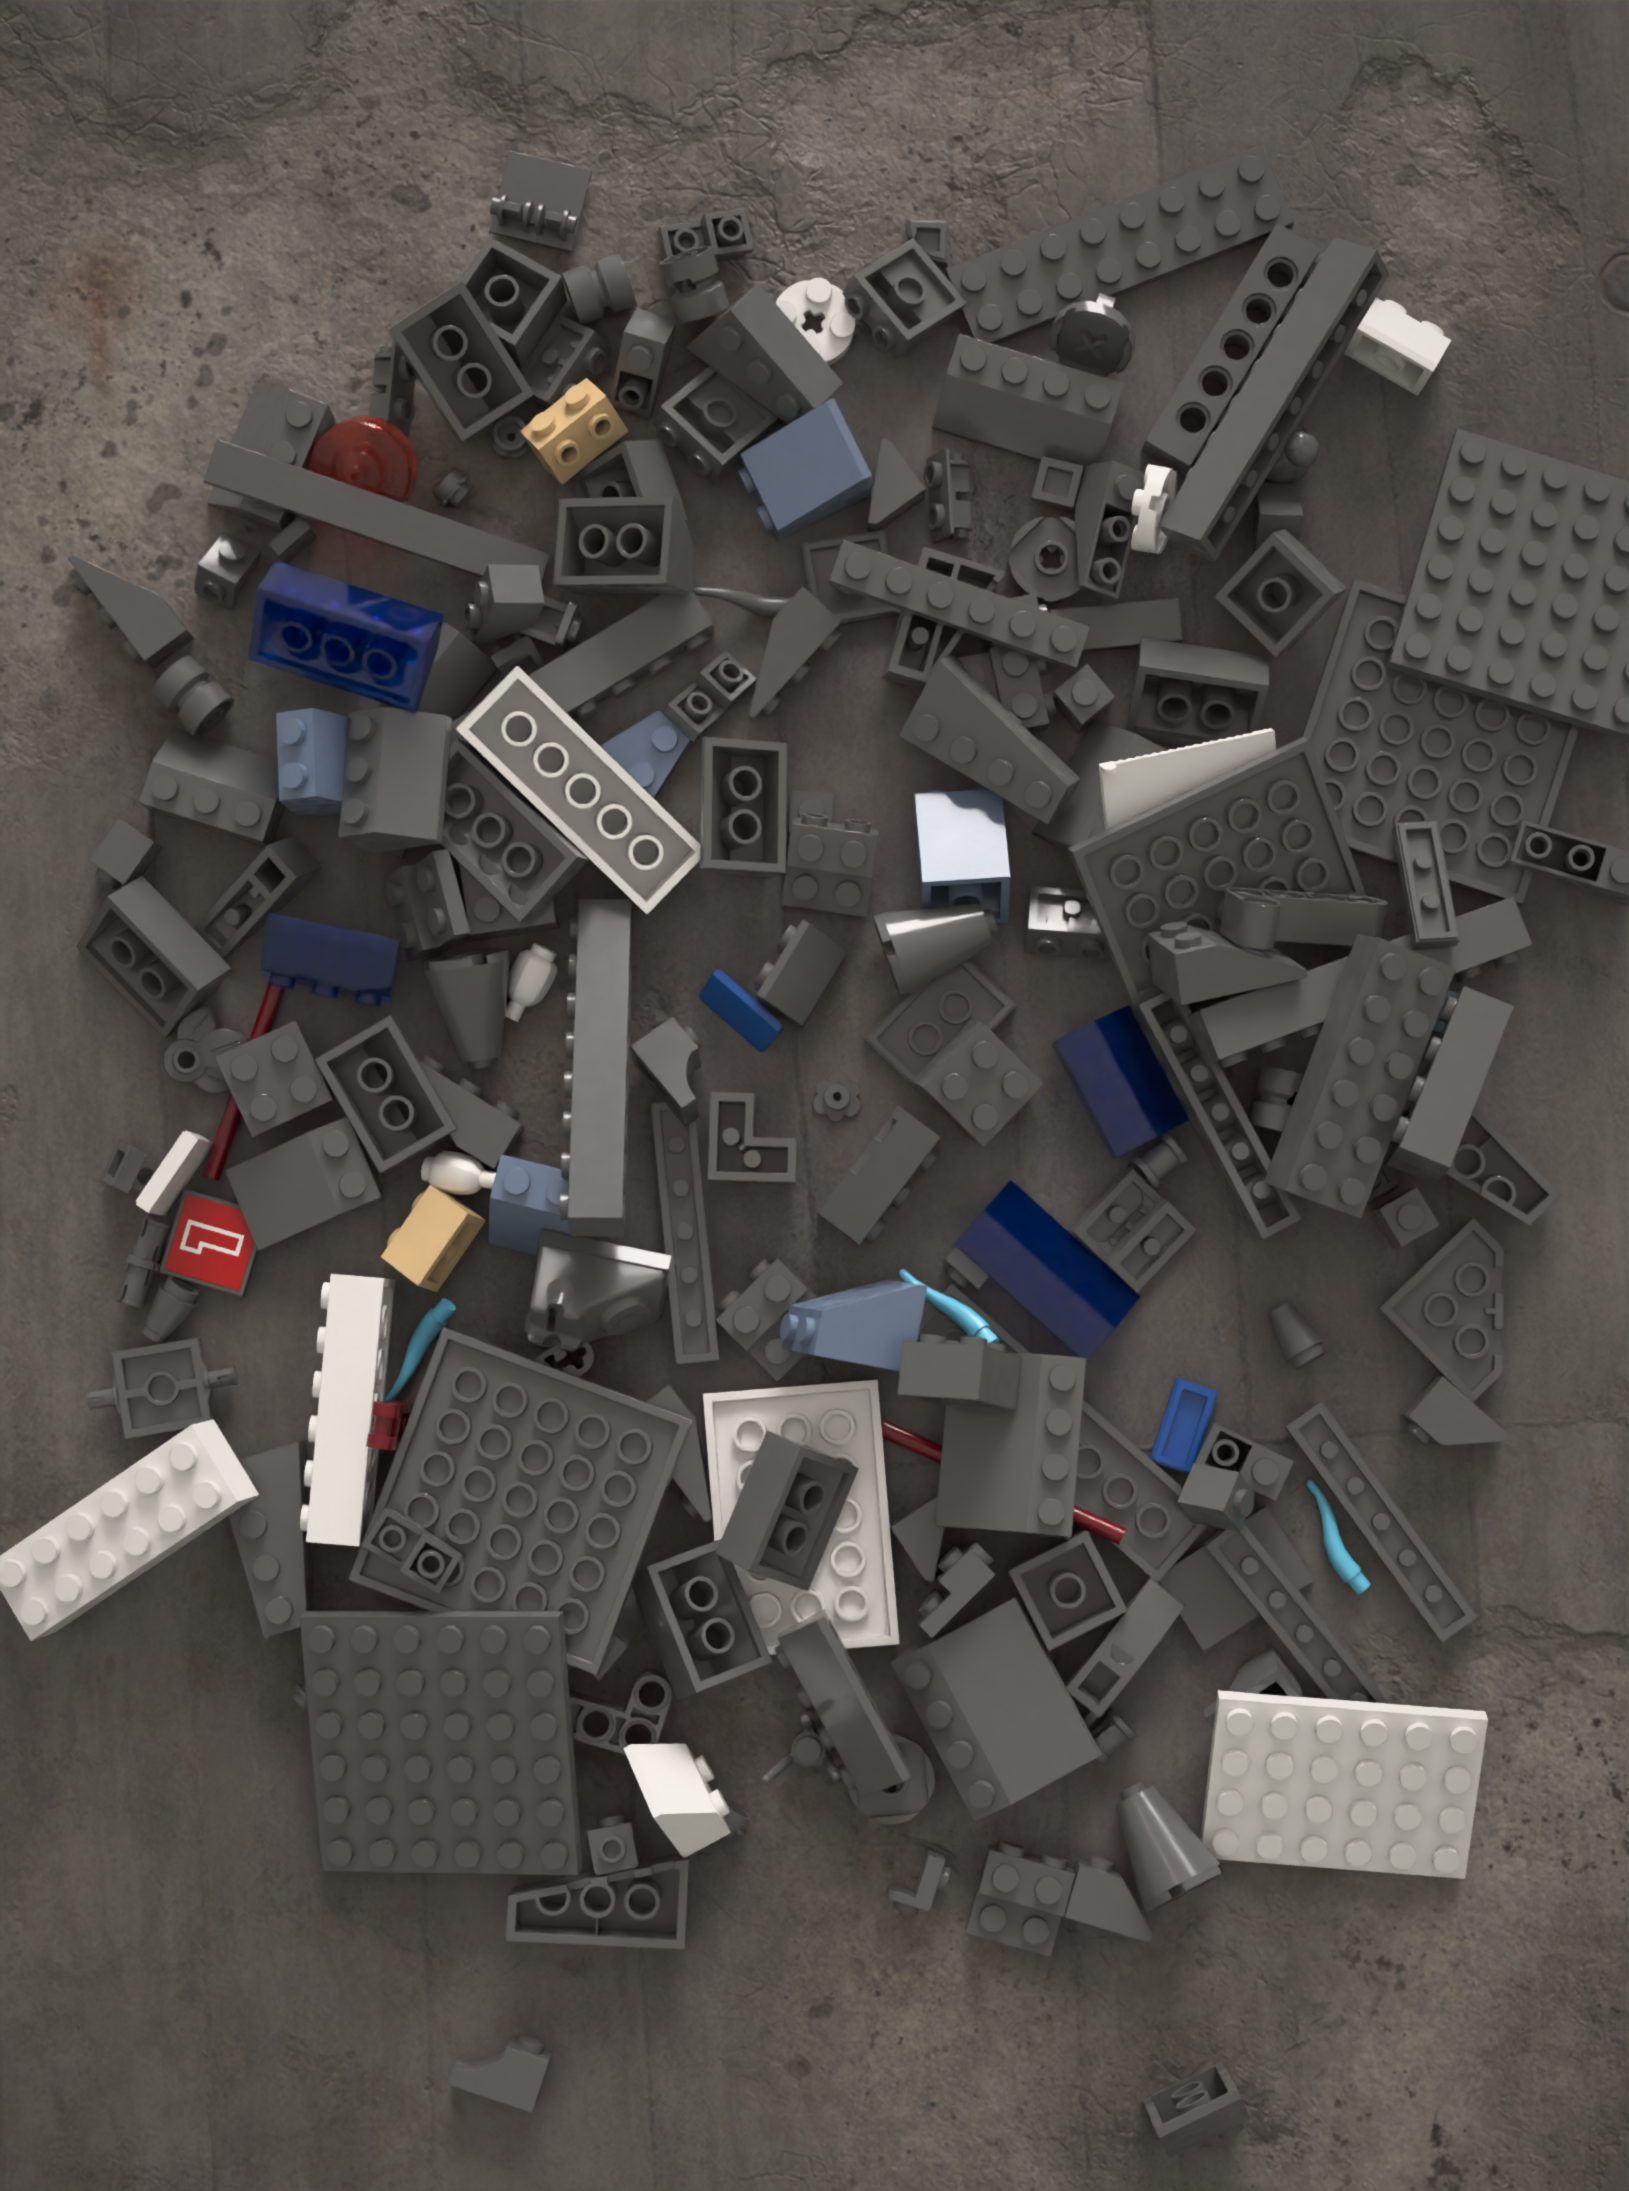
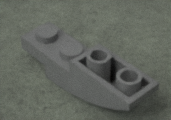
[1065,1577,1185,1728]

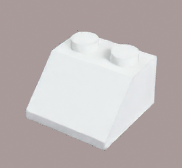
[1344,297,1451,396]
[623,1744,731,1858]

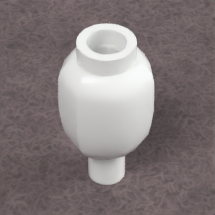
[506,943,557,1022]
[421,1151,496,1195]

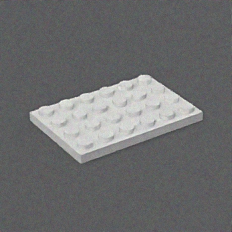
[703,1379,900,1655]
[1200,1690,1488,1879]

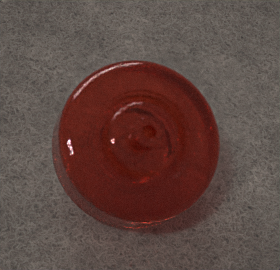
[309,415,418,504]

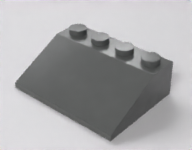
[935,1352,1086,1539]
[891,1596,1101,1822]

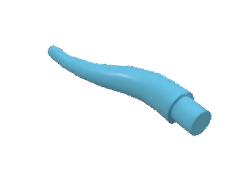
[899,1269,1000,1343]
[384,1298,456,1402]
[1306,1480,1371,1595]

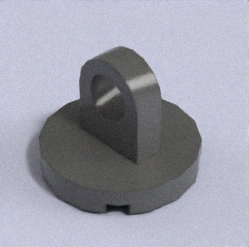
[1049,293,1136,378]

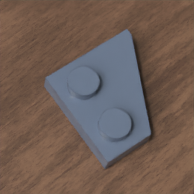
[600,711,692,799]

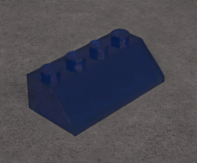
[248,561,444,713]
[952,1180,1140,1361]

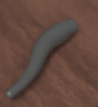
[693,587,792,618]

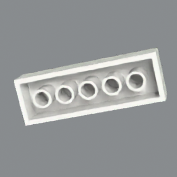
[456,666,701,914]
[300,1274,395,1546]
[0,1419,259,1641]

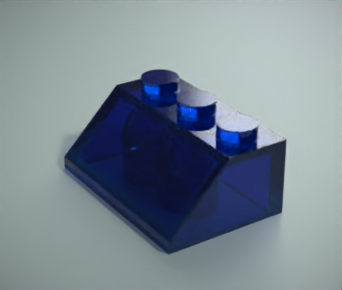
[260,912,402,1008]
[1052,1005,1189,1160]

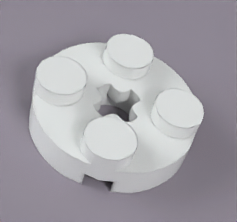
[776,278,855,365]
[1131,464,1178,554]

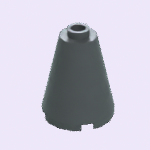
[873,903,998,998]
[422,948,510,1069]
[1116,1782,1224,1913]

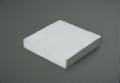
[136,1131,213,1216]

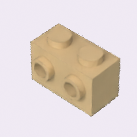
[520,378,629,485]
[381,1185,486,1292]

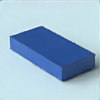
[1149,1378,1219,1474]

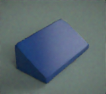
[699,969,783,1052]

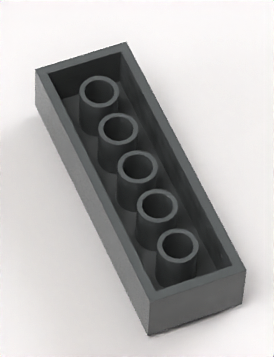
[1264,933,1456,1219]

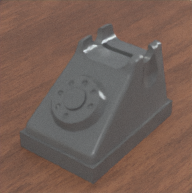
[527,1229,672,1352]

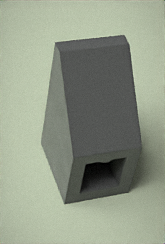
[610,308,678,418]
[464,564,545,646]
[1194,1423,1294,1501]

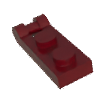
[366,1401,413,1450]

